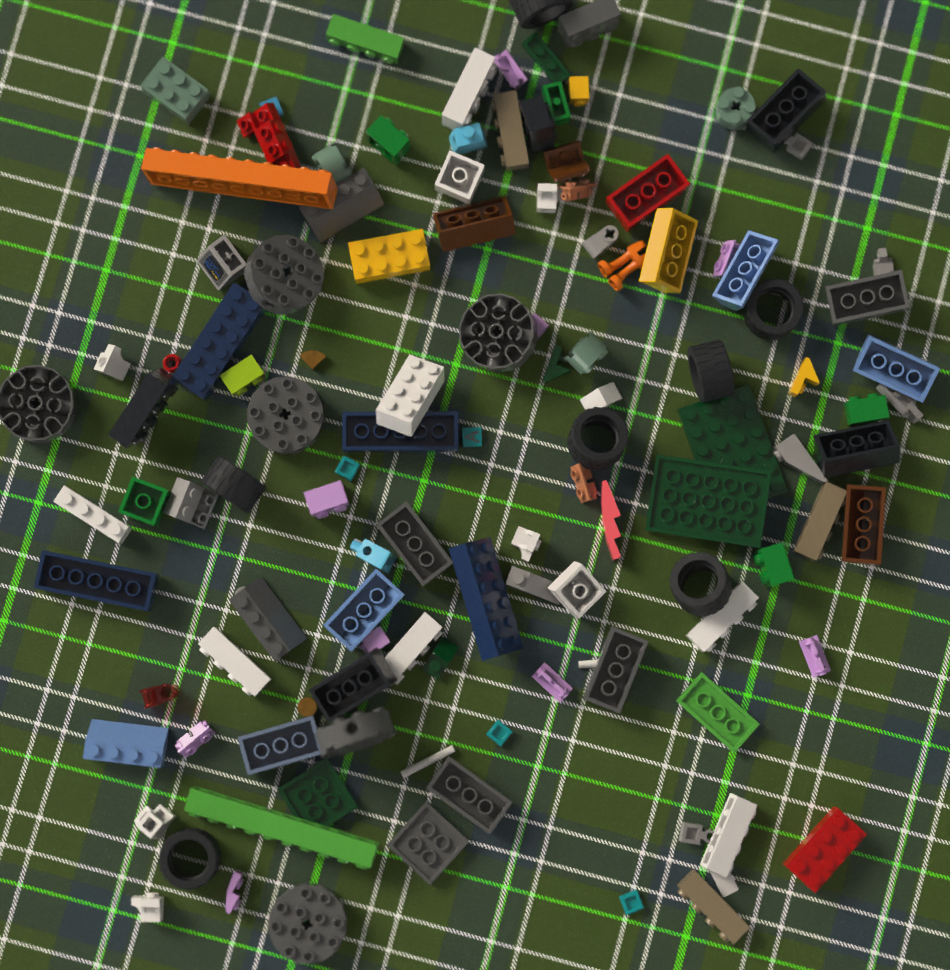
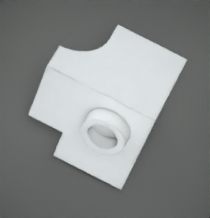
[537,183,562,213]
[94,344,130,381]
[511,526,541,562]
[134,804,176,840]
[131,892,164,922]

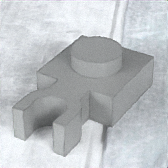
[784,133,813,160]
[679,821,715,845]

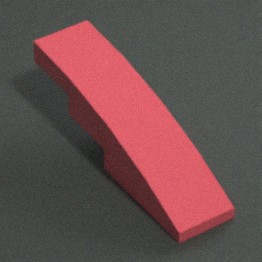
[601,480,621,561]

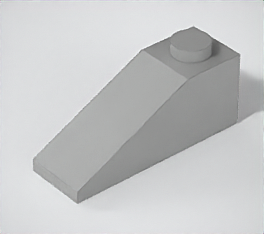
[773,434,828,484]
[505,566,560,605]

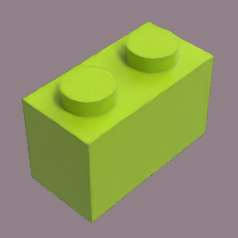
[219,354,266,397]

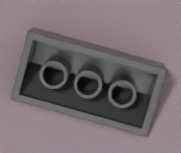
[299,168,385,244]
[229,577,308,662]

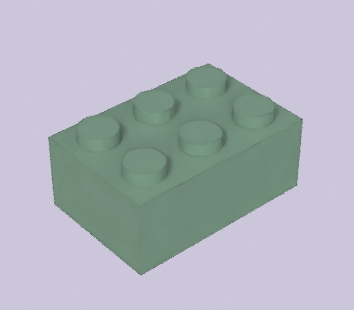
[140,57,211,125]

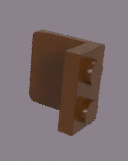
[543,140,591,183]

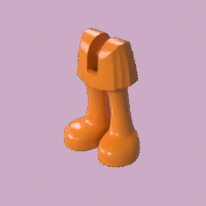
[597,240,647,291]

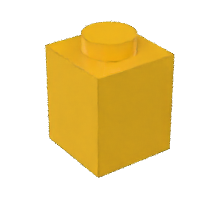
[569,76,589,106]

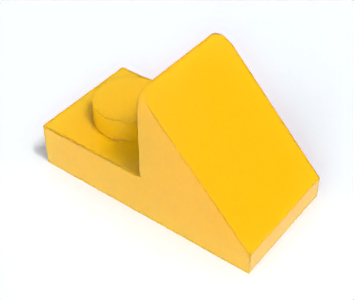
[788,357,820,397]

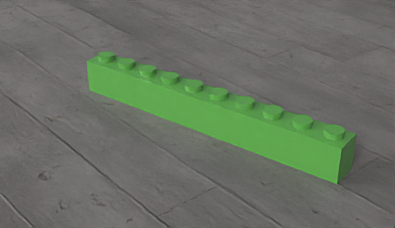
[184,786,380,869]

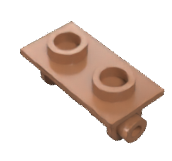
[557,178,597,202]
[570,463,598,503]

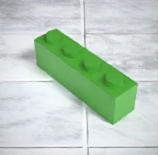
[326,14,405,64]

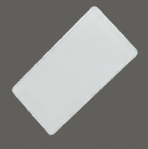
[709,870,739,897]

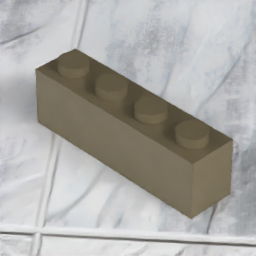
[490,90,529,172]
[793,481,846,562]
[677,869,750,944]

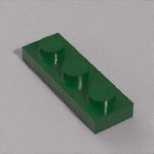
[521,32,571,83]

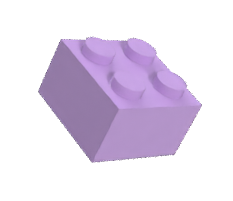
[304,480,350,519]

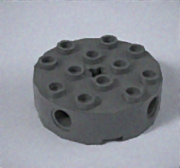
[244,235,324,314]
[459,293,538,373]
[0,365,78,443]
[247,376,325,455]
[315,707,396,758]
[268,882,348,964]

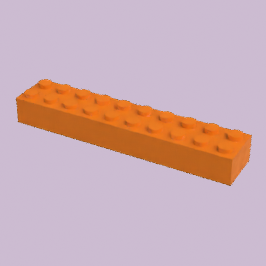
[141,147,338,210]

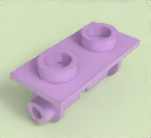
[494,49,528,91]
[713,240,740,278]
[799,635,831,678]
[532,662,573,702]
[175,720,216,758]

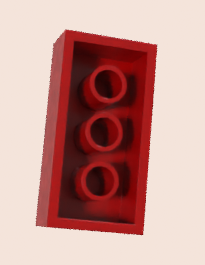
[605,154,690,232]
[783,806,867,893]

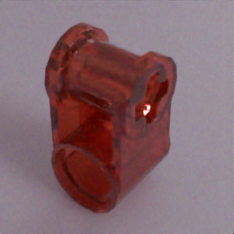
[139,683,179,710]

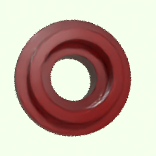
[163,354,182,373]

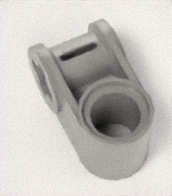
[582,225,618,259]

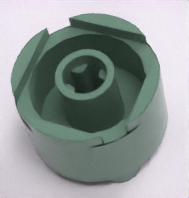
[715,86,756,130]
[312,143,352,184]
[564,331,608,374]

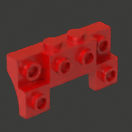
[236,103,302,168]

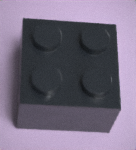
[519,96,557,154]

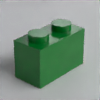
[541,81,571,126]
[844,393,889,426]

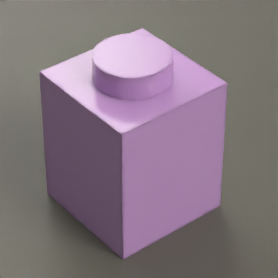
[360,626,391,654]

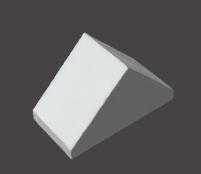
[580,382,622,410]

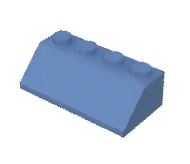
[712,230,780,311]
[853,334,940,403]
[323,568,404,652]
[83,719,169,768]

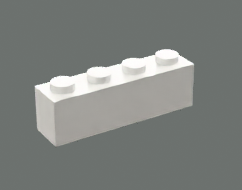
[53,486,132,544]
[686,581,759,652]
[385,612,443,686]
[198,627,272,696]
[700,793,757,877]

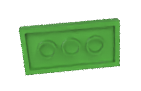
[676,672,760,753]

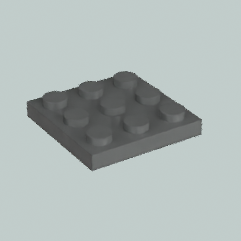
[387,801,469,885]

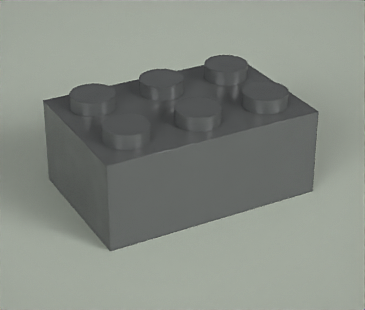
[558,0,621,48]

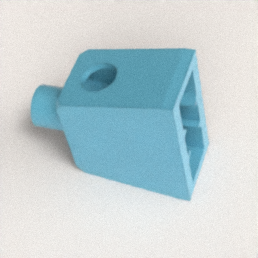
[449,123,488,154]
[350,538,397,574]

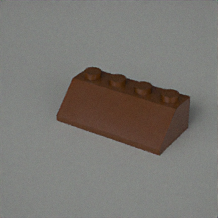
[432,196,516,252]
[841,484,886,566]

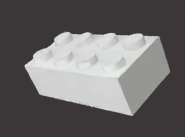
[442,48,497,130]
[376,354,444,437]

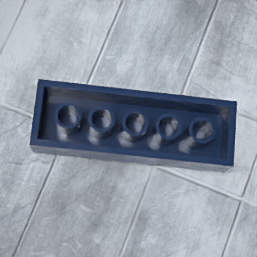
[173,283,266,401]
[342,411,458,453]
[449,537,524,661]
[34,550,160,612]

